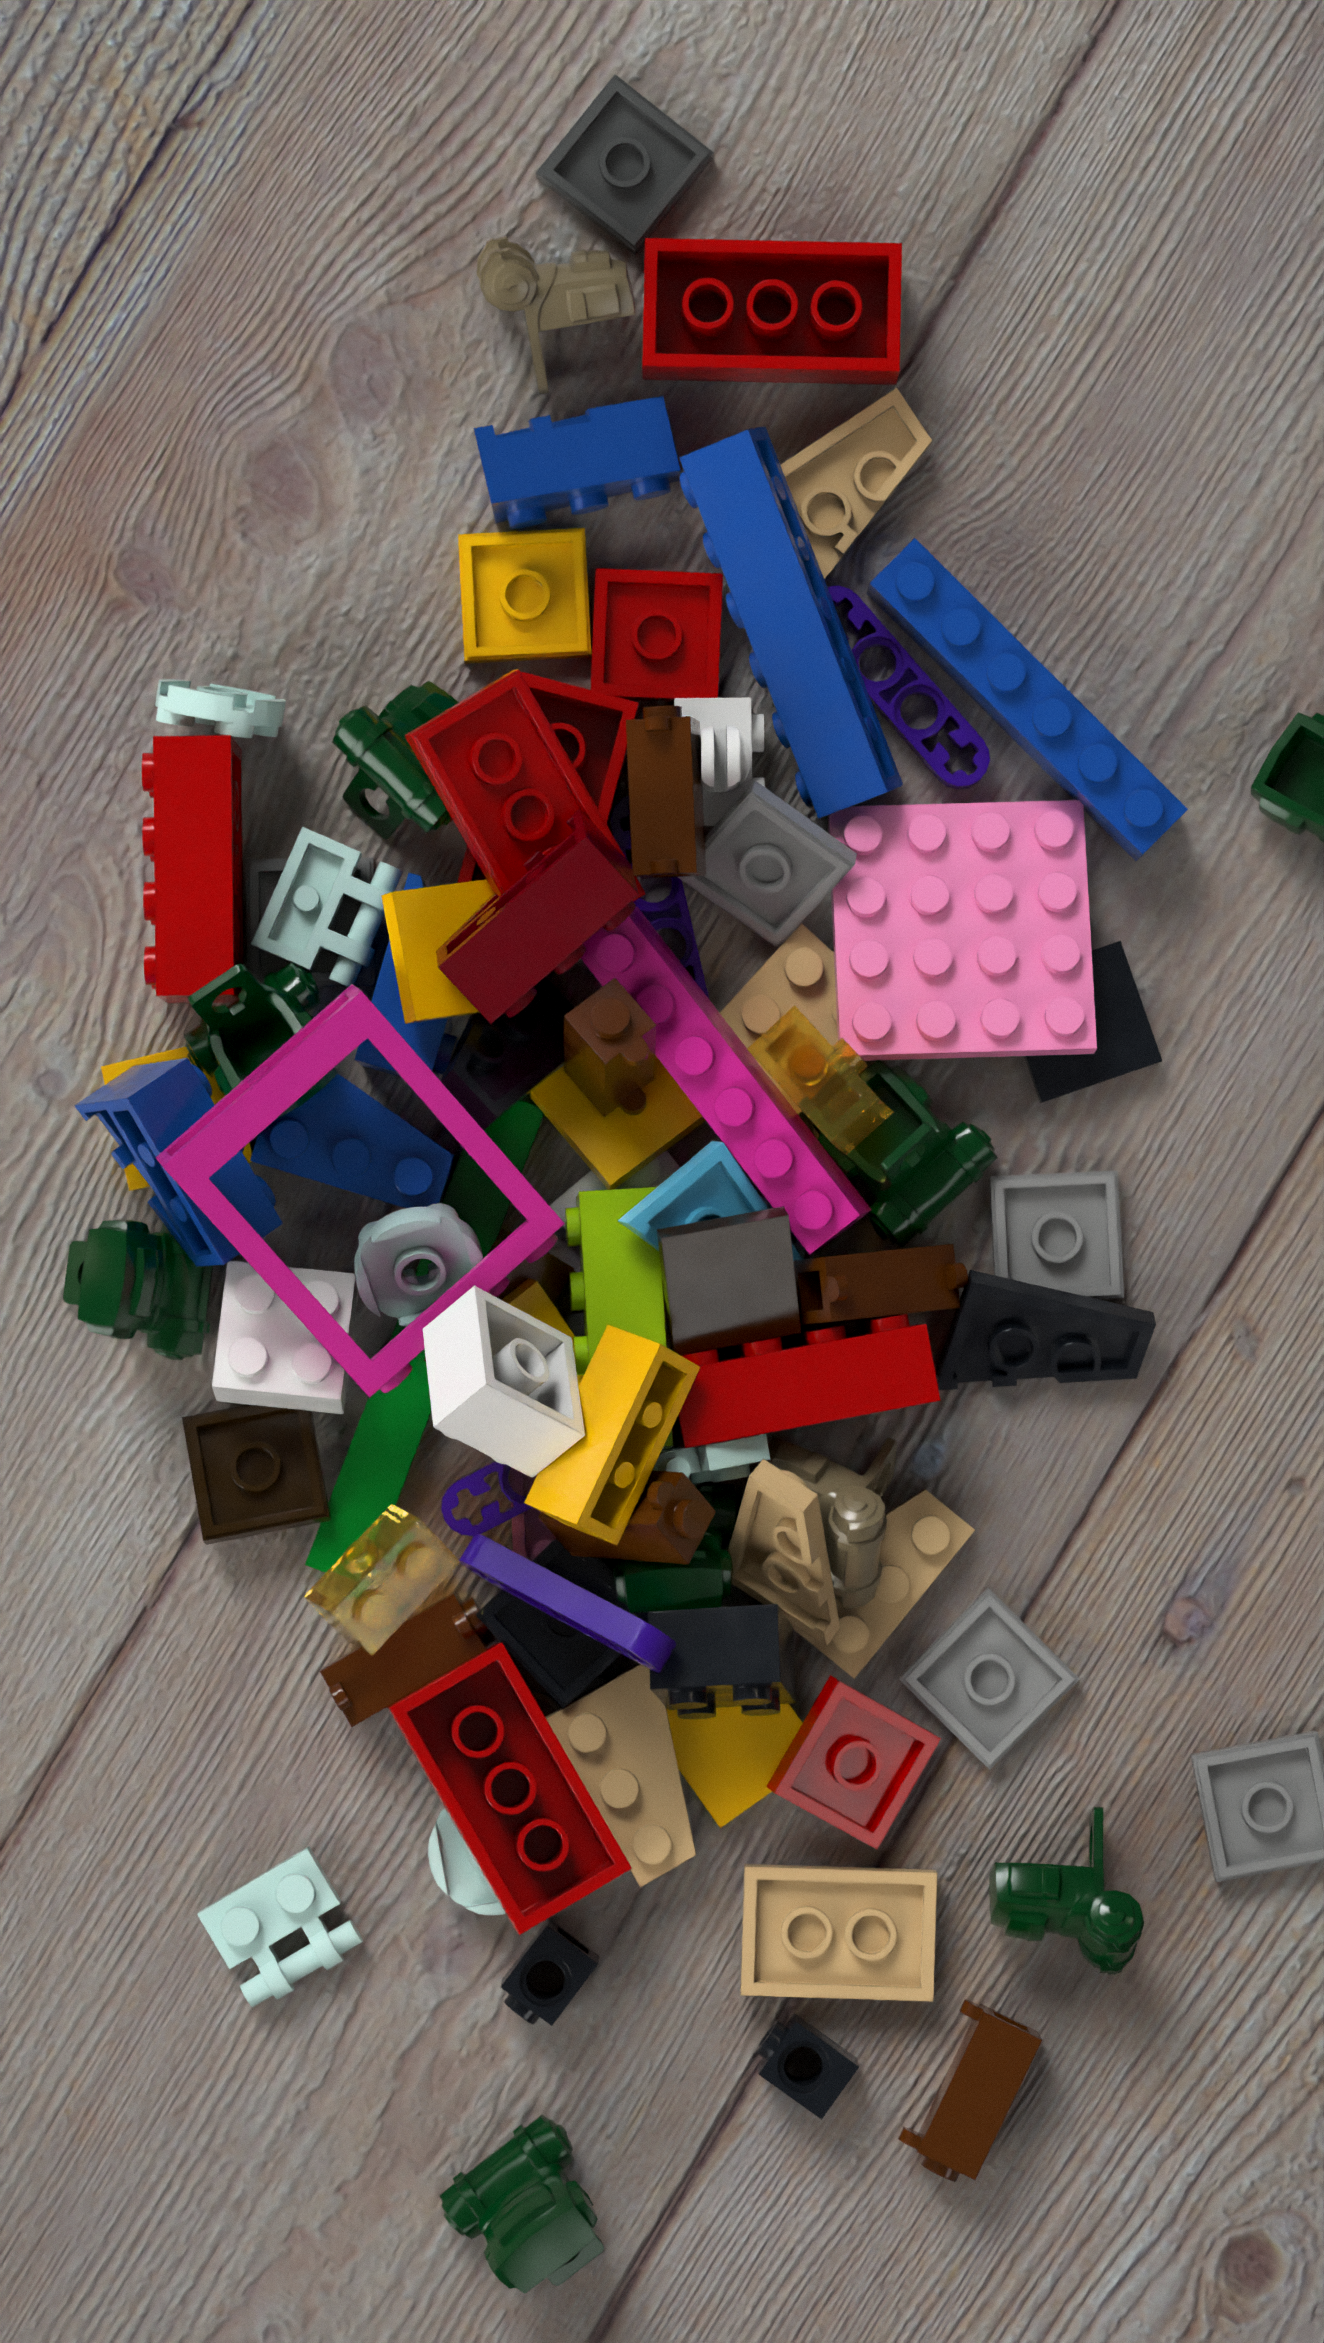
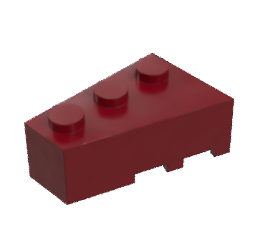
[436,808,639,1024]

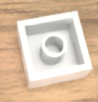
[212,1261,358,1414]
[423,1285,585,1478]

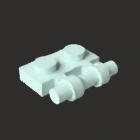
[251,827,403,987]
[653,1434,771,1484]
[197,1846,363,2007]

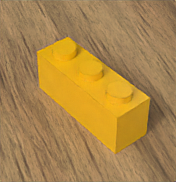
[524,1325,700,1546]

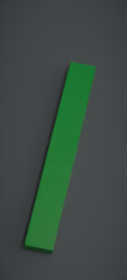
[305,1100,545,1587]

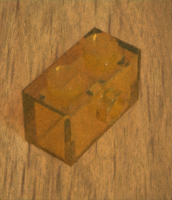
[747,1005,893,1155]
[303,1504,460,1656]

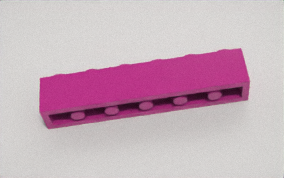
[581,907,871,1255]

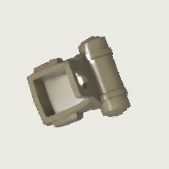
[476,236,635,395]
[758,1437,897,1609]

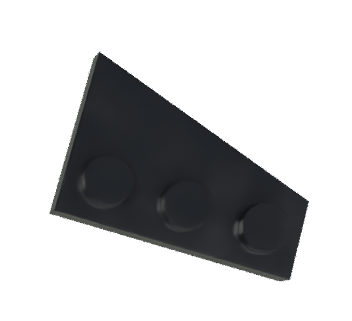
[441,977,574,1130]
[935,1270,1156,1390]

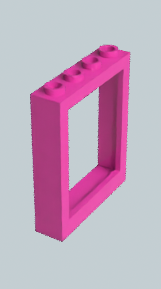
[156,984,565,1398]

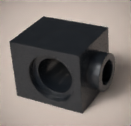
[500,1918,599,2026]
[755,2013,859,2120]

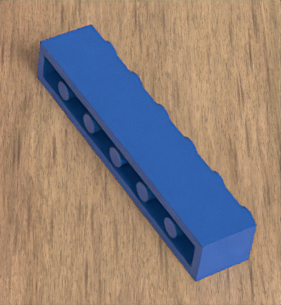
[679,426,903,819]
[866,538,1188,861]

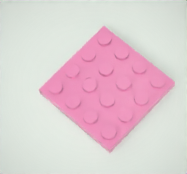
[827,800,1097,1061]

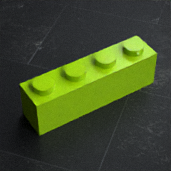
[565,1187,673,1449]

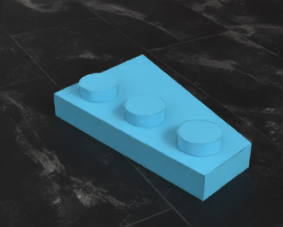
[618,1140,803,1261]

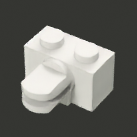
[674,697,765,832]

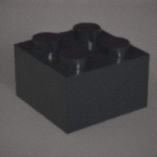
[648,1604,796,1719]

